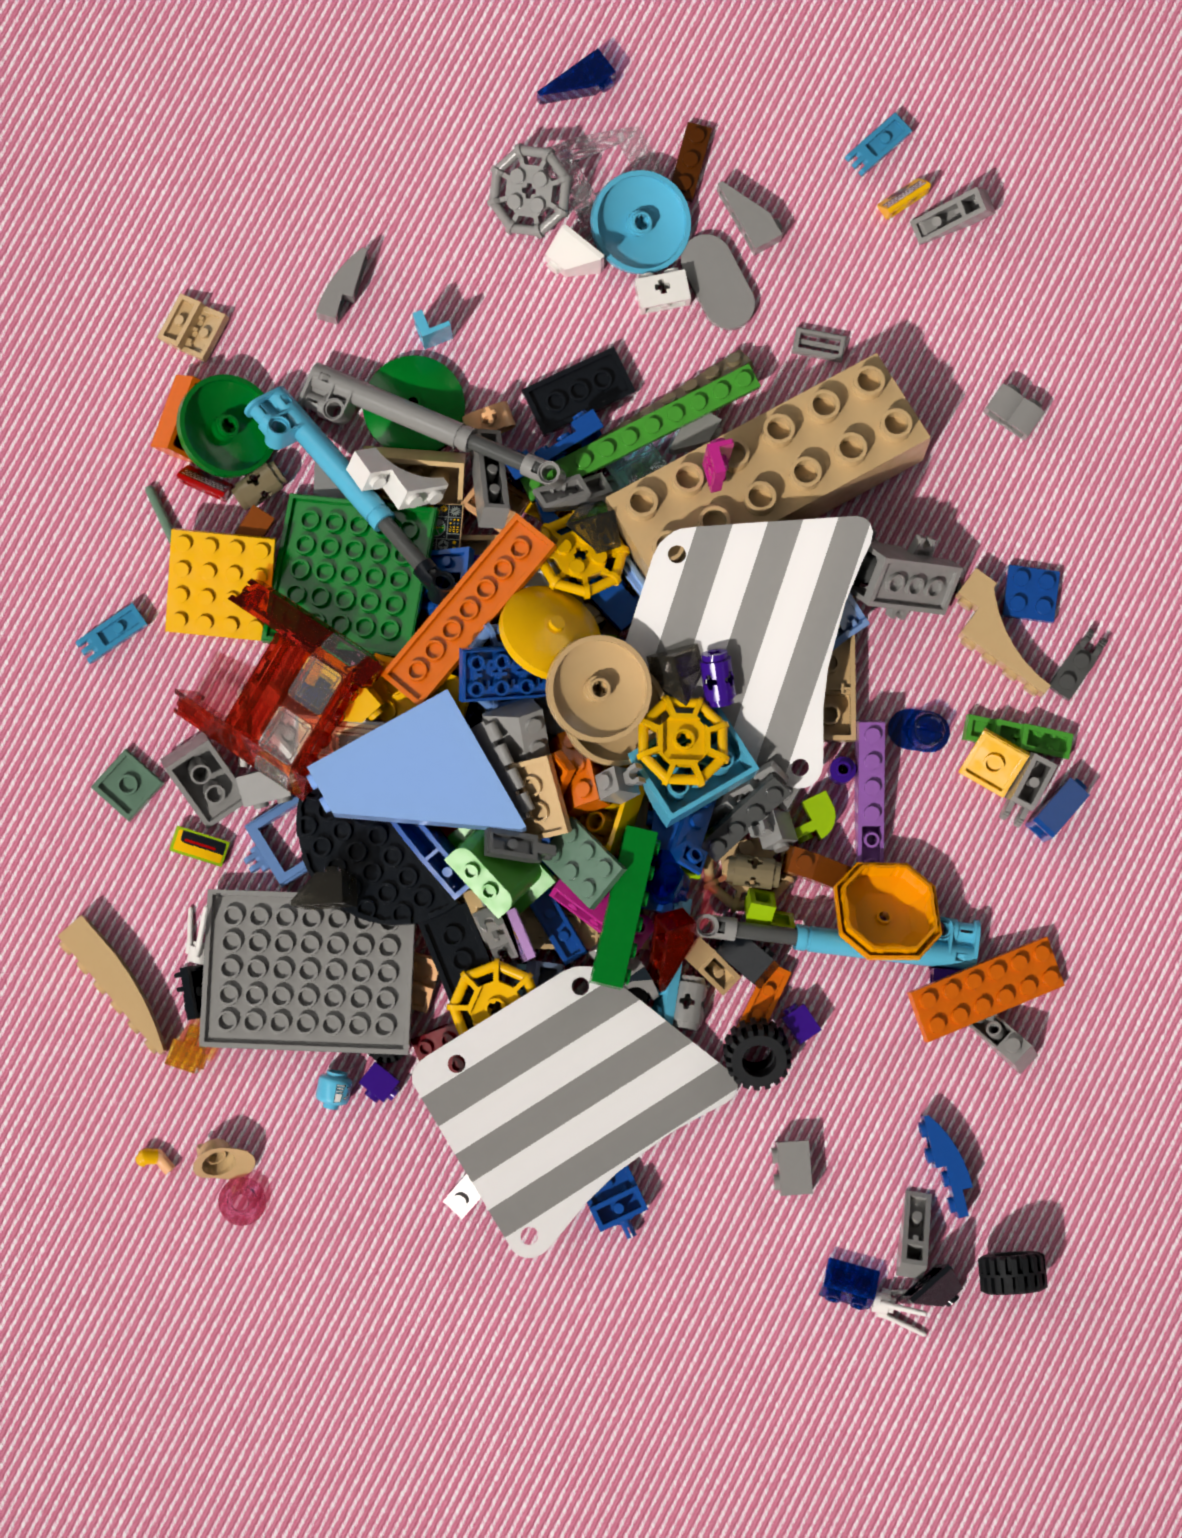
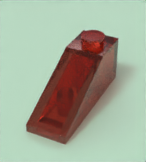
[648,907,697,992]

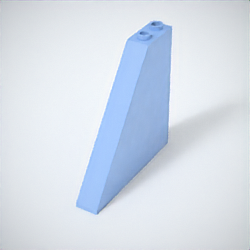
[306,689,527,833]

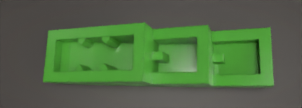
[962,714,1074,759]

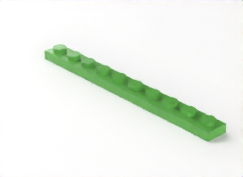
[520,363,761,504]

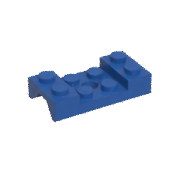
[505,409,604,489]

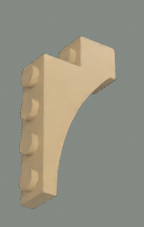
[954,568,1051,697]

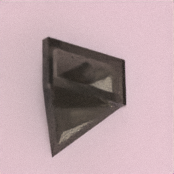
[566,500,621,554]
[646,643,702,706]

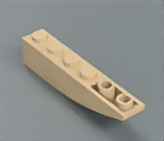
[58,915,168,1055]

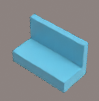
[412,310,453,350]

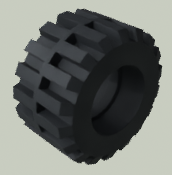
[723,1017,792,1091]
[978,1251,1048,1295]

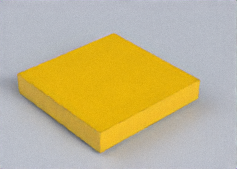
[958,728,1030,798]

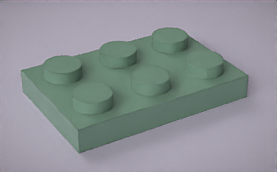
[542,817,627,910]

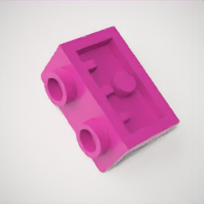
[702,438,734,493]

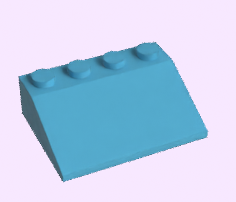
[628,707,760,828]

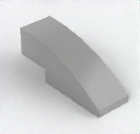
[316,247,369,325]

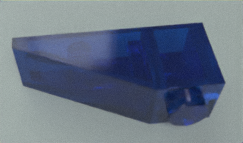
[537,48,616,105]

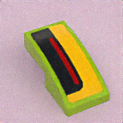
[169,826,230,867]

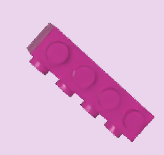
[549,879,657,955]

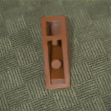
[781,846,852,889]

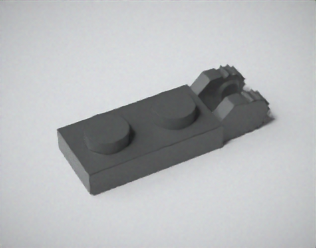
[1049,629,1108,701]

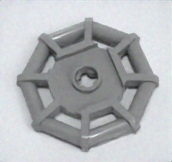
[487,143,574,239]

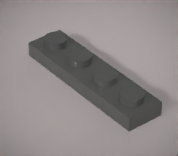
[701,773,792,862]

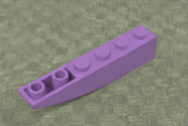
[854,720,885,863]

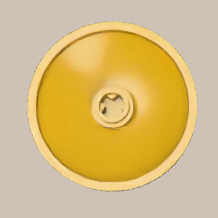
[499,586,601,679]

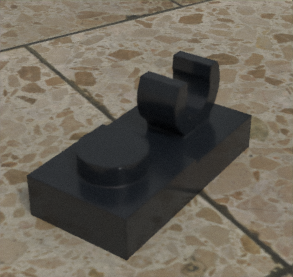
[174,965,203,1020]

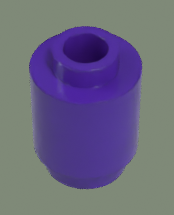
[828,757,856,785]

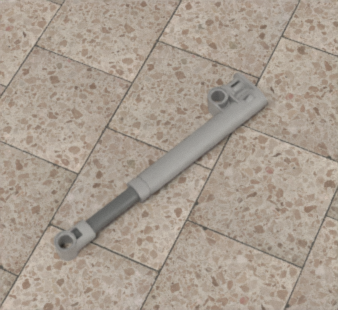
[298,362,566,489]

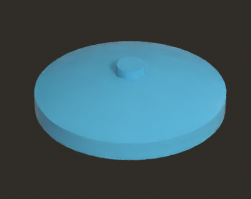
[590,170,691,275]

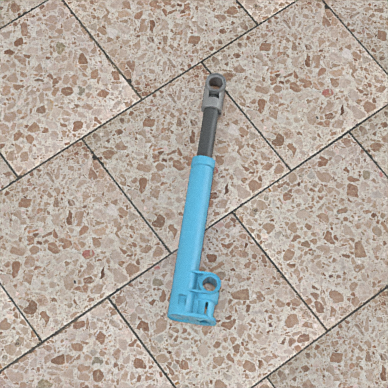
[692,914,981,970]

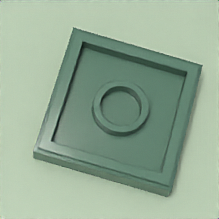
[91,749,165,822]

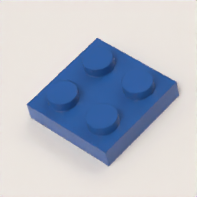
[1001,565,1060,624]

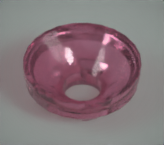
[218,1177,267,1226]

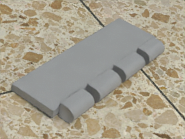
[470,720,535,820]

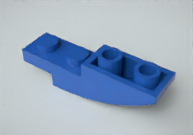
[918,1115,973,1218]

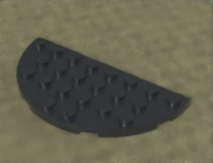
[296,778,460,926]

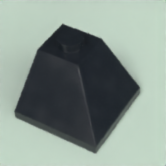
[897,1264,963,1307]

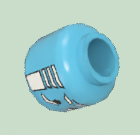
[316,1069,352,1110]

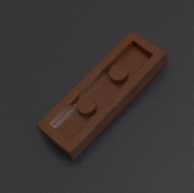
[672,122,712,202]

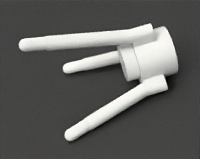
[185,906,209,965]
[871,1288,927,1337]

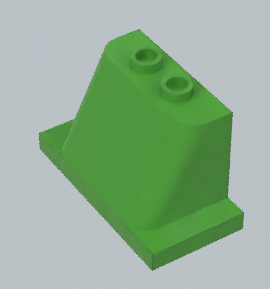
[444,828,558,919]

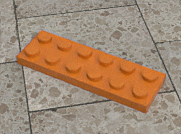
[907,937,1065,1042]

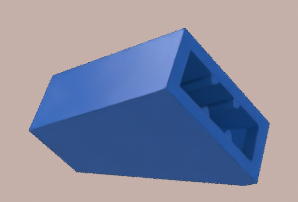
[1025,777,1090,842]

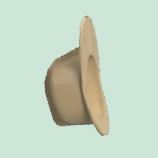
[193,1138,255,1179]

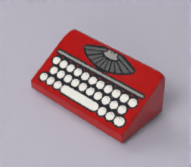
[177,465,233,502]

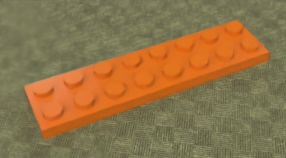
[380,513,557,705]

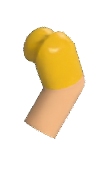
[135,1148,176,1175]

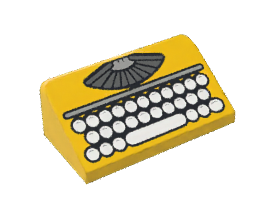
[877,178,931,220]

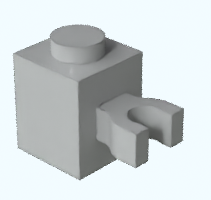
[595,763,646,804]
[748,810,798,853]

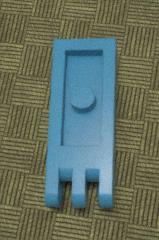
[844,112,912,177]
[75,603,148,664]

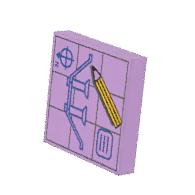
[502,907,536,963]

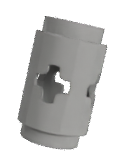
[673,975,708,1031]

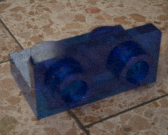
[819,1257,880,1310]

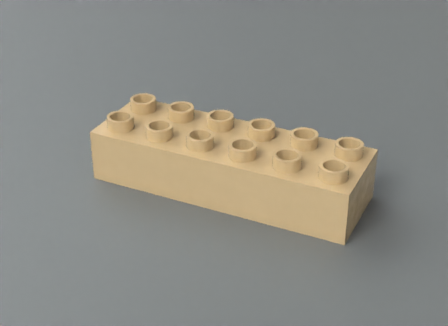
[605,353,931,579]

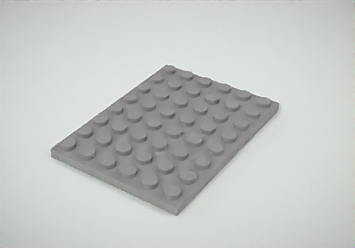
[199,889,416,1055]

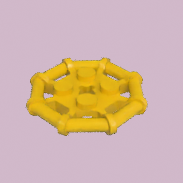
[540,510,630,599]
[636,695,730,788]
[447,958,536,1035]

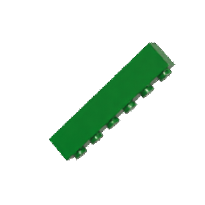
[589,825,661,990]

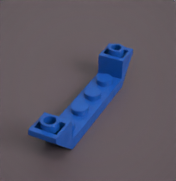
[670,799,717,876]

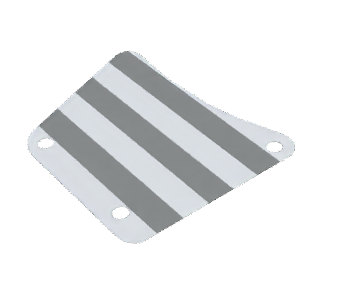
[625,516,873,789]
[412,966,738,1258]

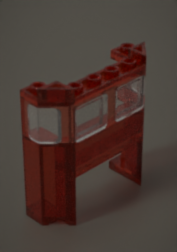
[174,578,385,801]

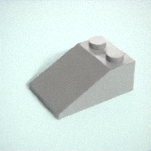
[160,731,243,829]

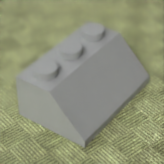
[482,698,551,763]

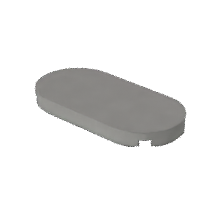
[681,234,755,331]

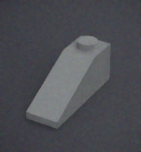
[717,181,783,256]
[910,187,996,245]
[896,1190,932,1279]

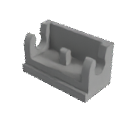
[472,907,519,961]

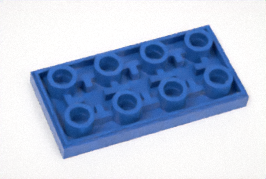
[459,646,546,702]

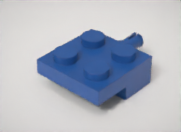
[587,1165,648,1239]

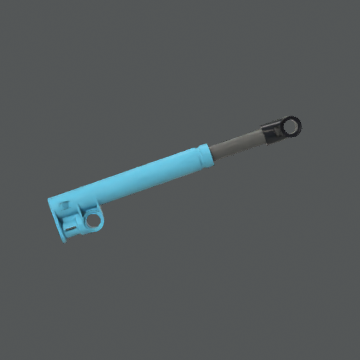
[244,386,455,605]

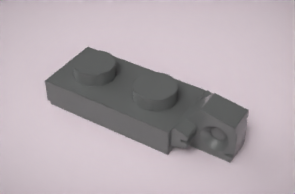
[484,827,556,864]

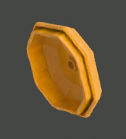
[833,862,942,960]

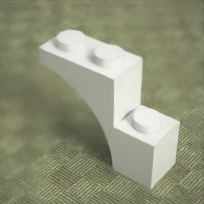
[346,448,449,510]

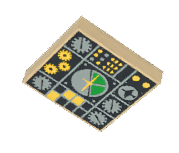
[424,503,464,550]

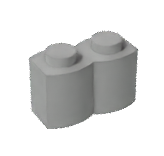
[983,383,1045,441]

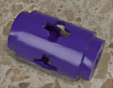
[699,649,736,707]

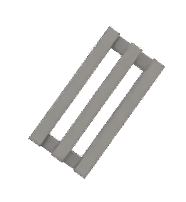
[792,327,847,363]

